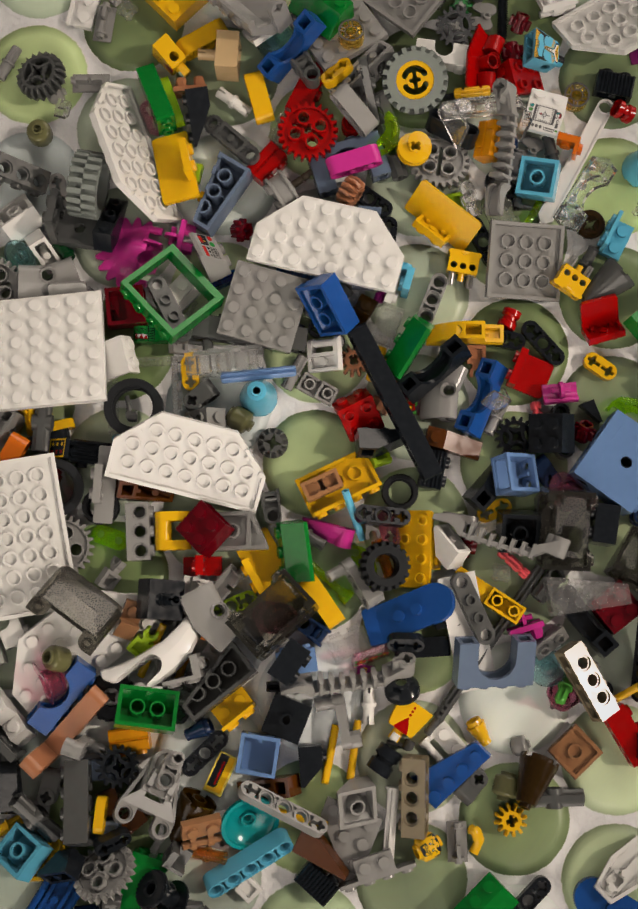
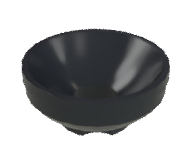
[384,676,420,706]

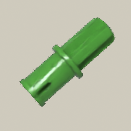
[555,673,573,705]

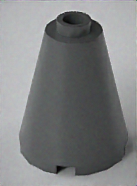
[580,257,635,302]

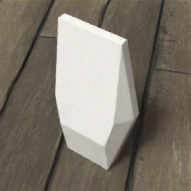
[593,835,638,904]

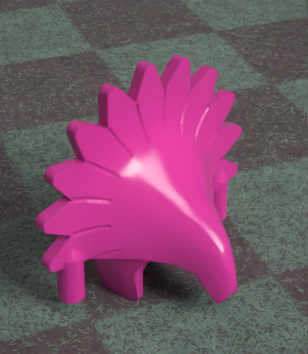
[95,217,163,288]

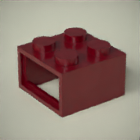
[104,284,149,330]
[175,500,235,558]
[585,579,638,635]

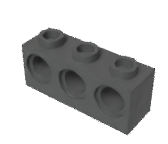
[0,151,51,197]

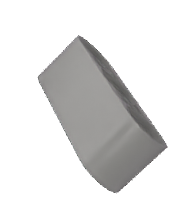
[329,82,379,138]
[417,273,448,324]

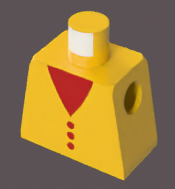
[152,33,191,78]
[388,702,433,743]

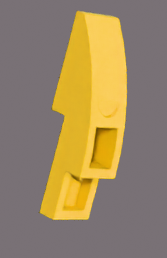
[426,321,504,346]
[453,566,527,625]

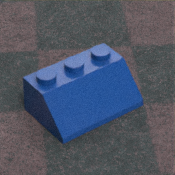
[295,272,360,337]

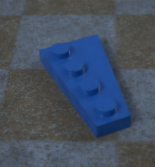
[411,740,491,809]

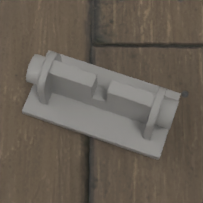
[93,1,117,43]
[71,74,110,93]
[214,563,244,601]
[536,624,570,661]
[446,821,468,864]

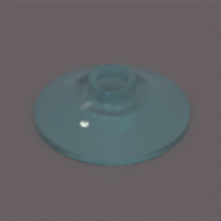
[4,240,36,272]
[533,650,566,687]

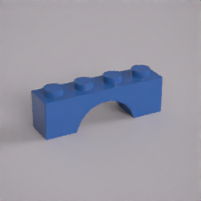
[256,9,327,84]
[454,357,508,439]
[27,655,97,736]

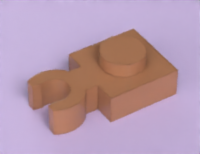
[466,345,486,377]

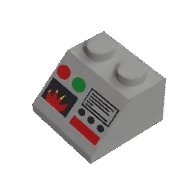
[188,232,232,283]

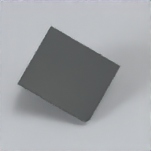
[162,840,193,877]

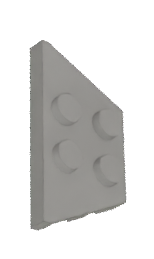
[215,511,269,552]

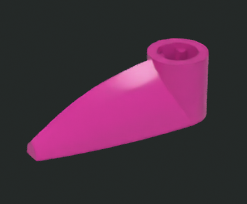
[302,517,355,549]

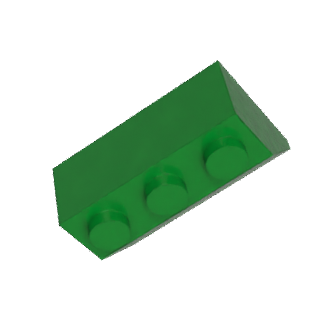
[288,0,354,41]
[384,314,435,379]
[274,519,315,582]
[113,684,180,735]
[454,872,519,909]

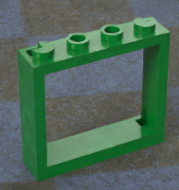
[120,243,224,345]

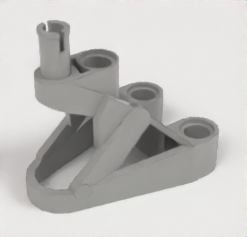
[112,749,185,841]

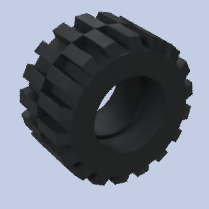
[358,541,411,591]

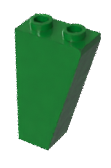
[136,63,177,136]
[120,846,168,909]

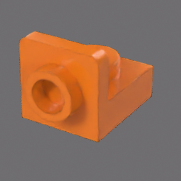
[557,132,583,160]

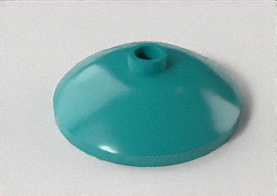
[221,796,279,850]

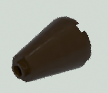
[516,751,559,811]
[169,787,217,844]

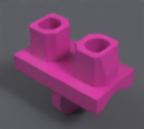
[164,219,197,255]
[541,382,579,405]
[506,614,545,639]

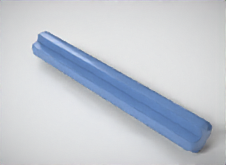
[220,365,297,384]

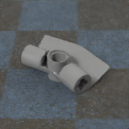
[17,257,81,299]
[420,365,469,422]
[179,581,245,652]

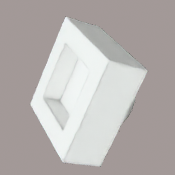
[383,288,399,308]
[235,877,263,904]

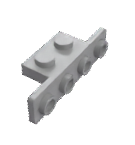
[89,445,116,524]
[339,848,417,893]

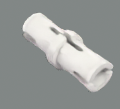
[215,86,252,118]
[361,688,376,725]

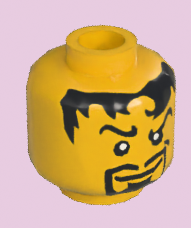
[412,832,443,862]

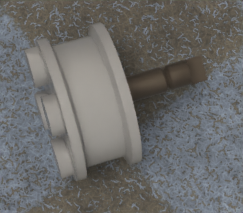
[262,169,313,210]

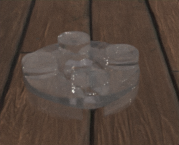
[458,180,483,218]

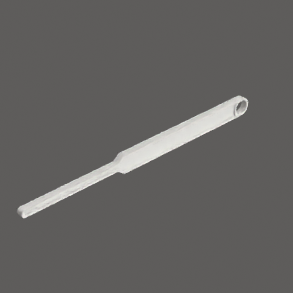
[500,99,613,300]

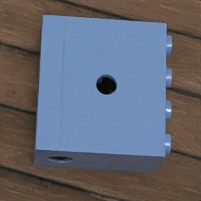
[567,409,638,516]

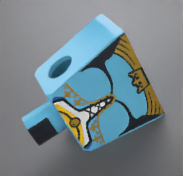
[522,27,565,73]

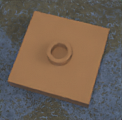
[547,723,603,780]

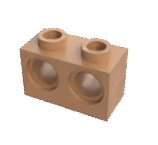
[300,468,344,504]

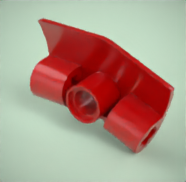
[465,24,505,92]

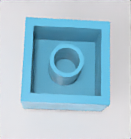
[515,155,561,203]
[0,821,54,883]

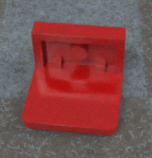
[495,58,544,98]
[580,294,626,346]
[505,347,554,399]
[332,387,384,442]

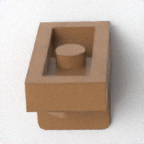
[112,598,140,641]

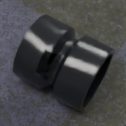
[366,742,403,779]

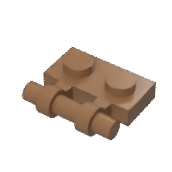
[180,812,222,851]

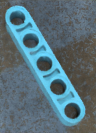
[202,827,294,898]

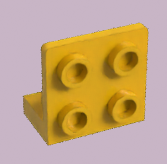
[211,686,256,732]

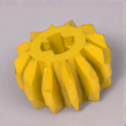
[493,802,528,837]

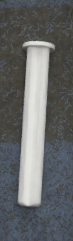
[383,785,399,859]

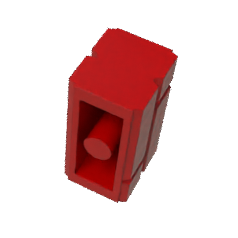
[246,141,288,187]

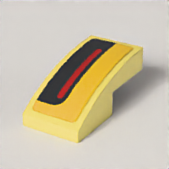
[203,751,237,798]

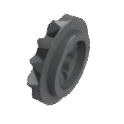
[258,428,288,458]

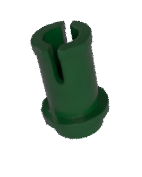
[52,244,75,260]

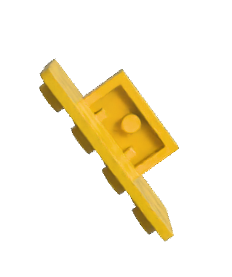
[152,131,200,206]
[405,180,482,250]
[397,510,441,588]
[236,527,303,611]

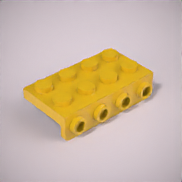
[295,452,383,520]

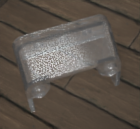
[438,94,533,149]

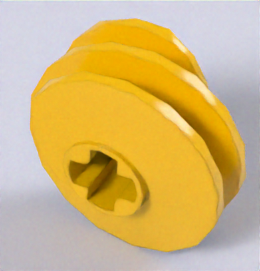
[396,131,432,167]

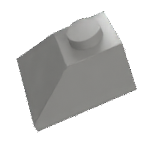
[337,775,378,830]

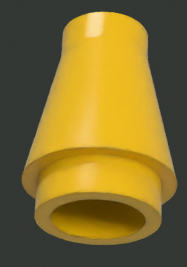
[466,716,492,747]

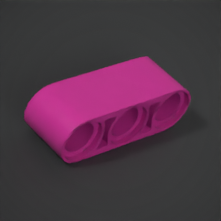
[325,144,383,179]

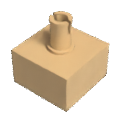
[198,30,242,82]

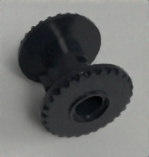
[135,869,189,909]

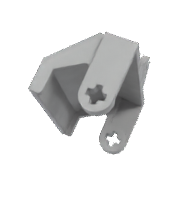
[208,0,293,36]

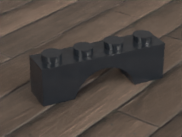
[397,334,472,405]
[549,584,619,658]

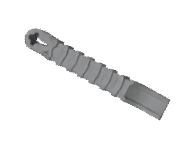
[485,78,519,216]
[432,513,571,560]
[279,652,416,697]

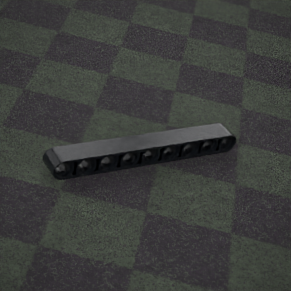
[347,322,442,482]

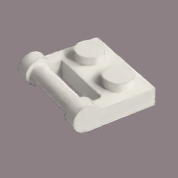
[307,335,344,373]
[418,720,466,763]

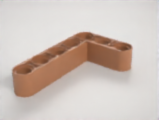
[18,685,110,779]

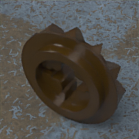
[574,210,605,240]

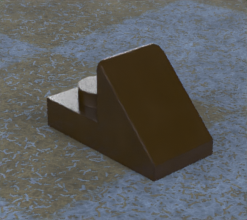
[353,294,378,325]

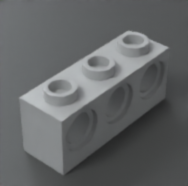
[125,502,156,562]

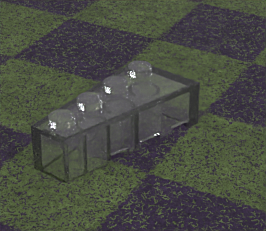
[184,344,264,379]
[542,577,632,616]

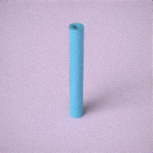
[342,489,365,541]

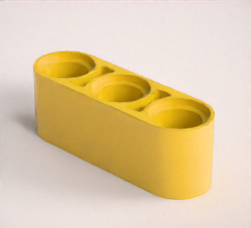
[176,18,228,61]
[243,70,275,125]
[298,573,346,630]

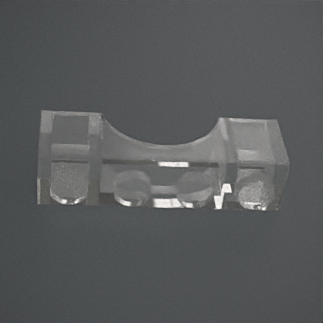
[553,156,618,232]

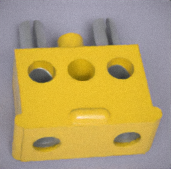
[446,248,482,289]
[550,255,594,301]

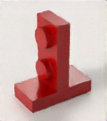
[183,555,223,577]

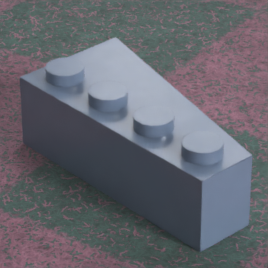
[193,151,254,237]

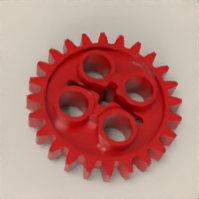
[277,101,338,163]

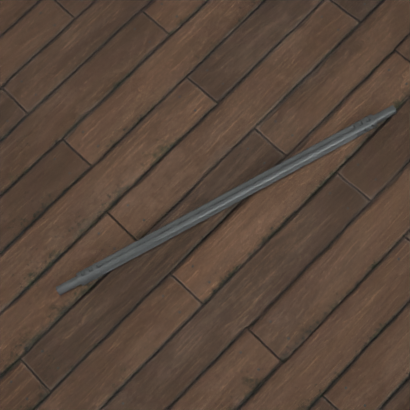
[424,490,595,736]

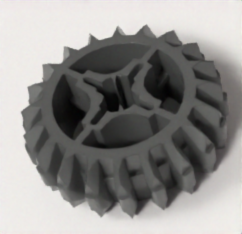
[16,51,67,101]

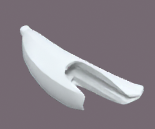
[100,616,199,688]

